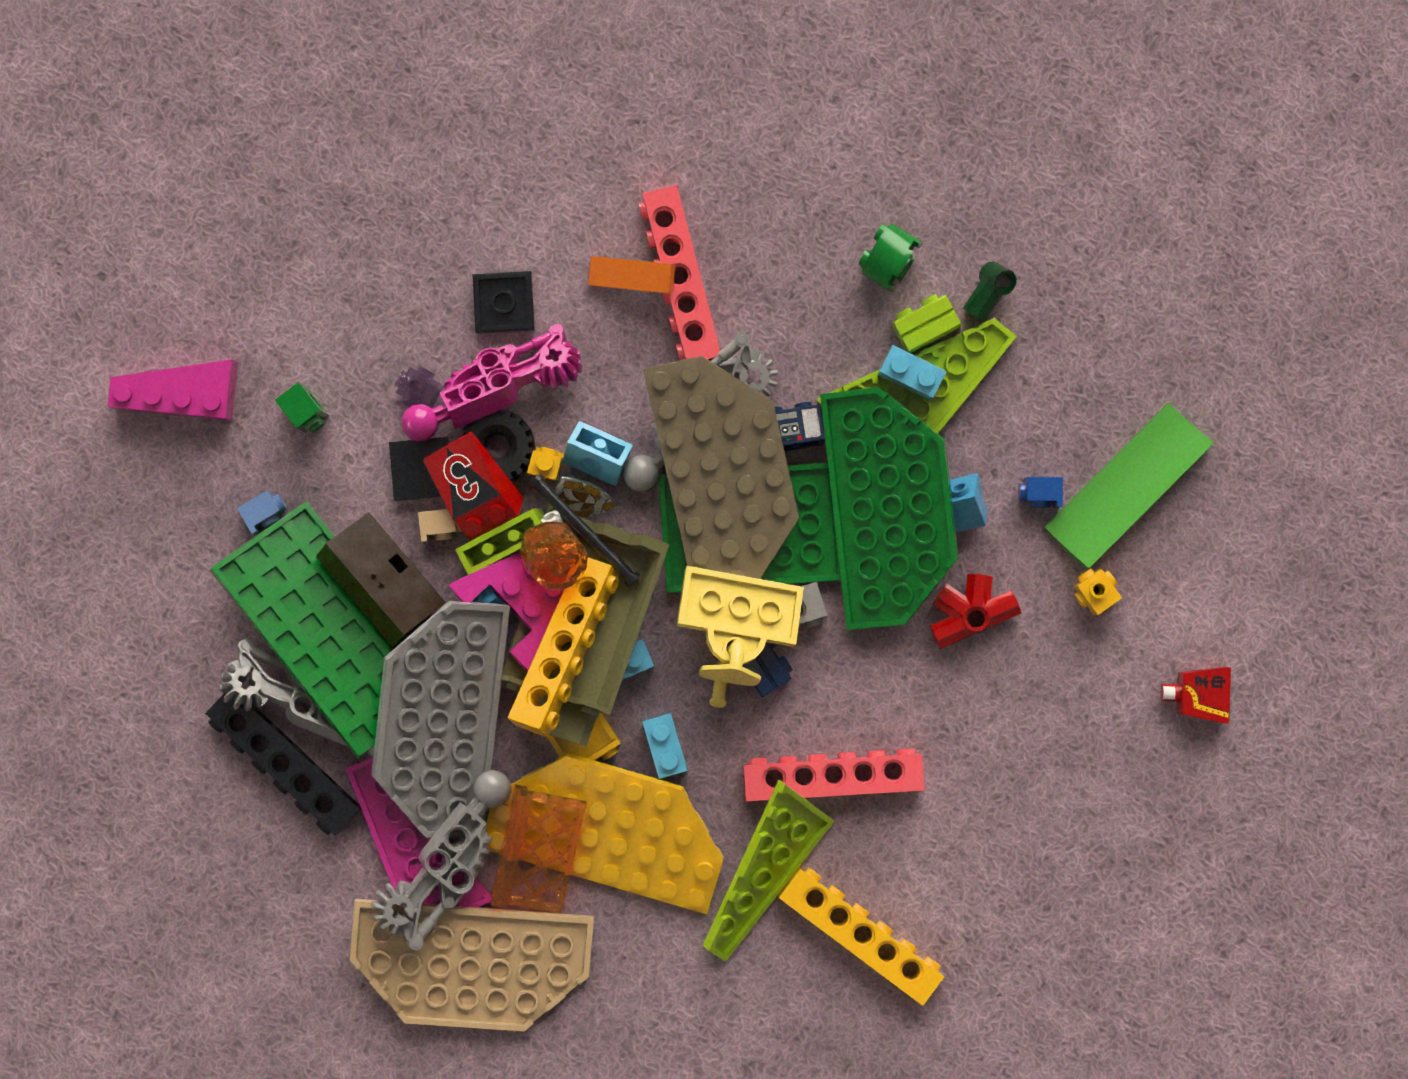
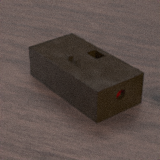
[316,512,446,647]

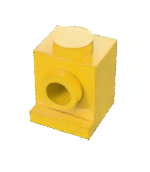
[527,446,564,482]

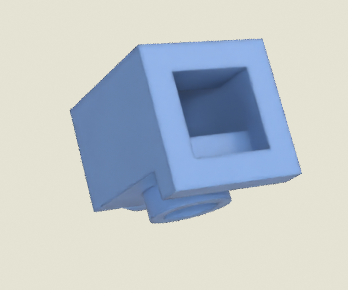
[237,490,287,535]

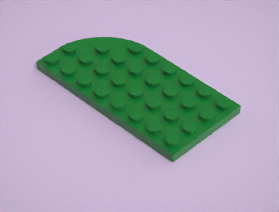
[210,501,411,759]

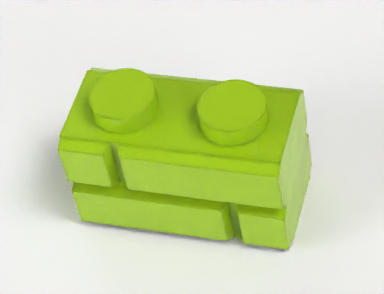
[891,294,962,354]

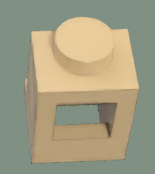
[418,509,462,543]

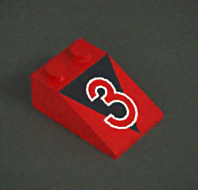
[423,431,524,541]

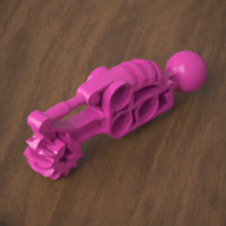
[401,324,582,442]

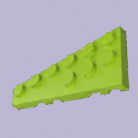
[703,780,835,962]

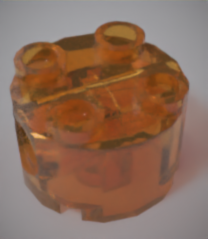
[520,522,588,590]

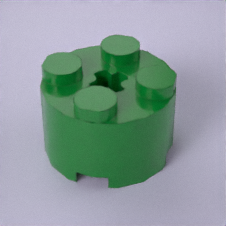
[858,223,923,292]

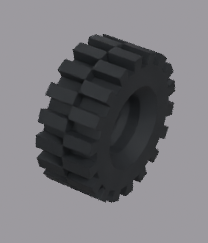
[461,409,535,481]

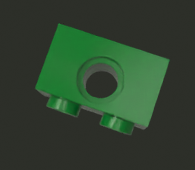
[275,382,329,433]

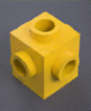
[1073,568,1122,615]

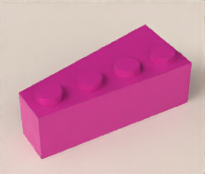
[107,359,238,421]

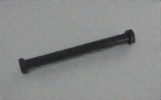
[527,473,641,587]

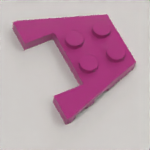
[447,546,567,671]

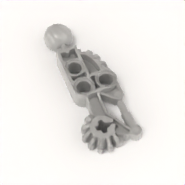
[623,332,779,492]
[219,639,375,757]
[371,770,511,950]

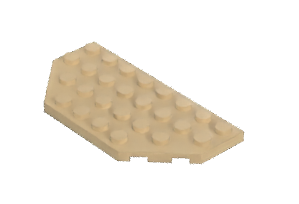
[349,899,594,1032]

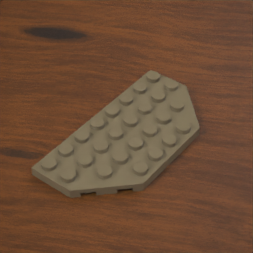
[643,356,799,579]

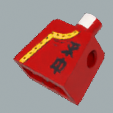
[1160,667,1231,724]

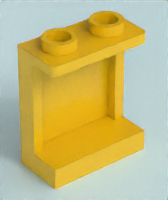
[548,713,621,761]

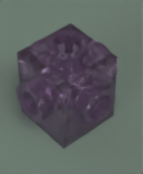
[395,366,444,409]

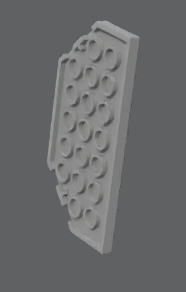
[371,601,510,838]

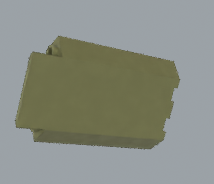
[500,515,670,747]

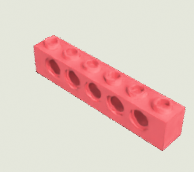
[639,185,720,361]
[743,748,925,801]

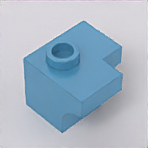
[950,473,988,532]

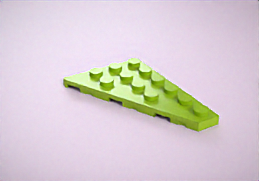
[816,318,1017,433]

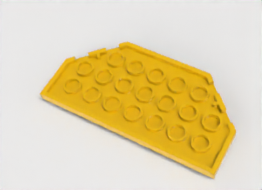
[486,753,724,915]

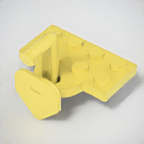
[676,566,804,708]

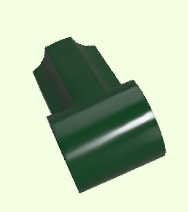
[963,261,1017,322]

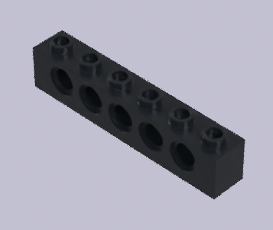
[205,693,361,836]

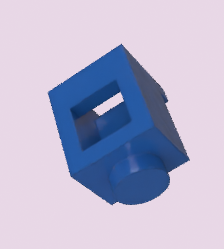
[1018,477,1063,508]

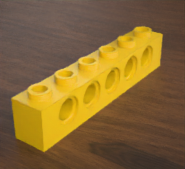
[508,555,619,738]
[778,867,944,1006]

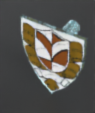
[543,469,617,518]

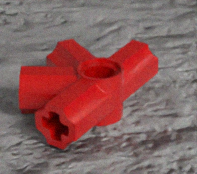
[930,574,1022,649]

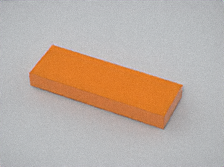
[588,256,675,294]

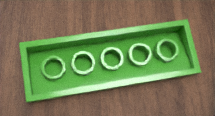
[1043,403,1214,569]

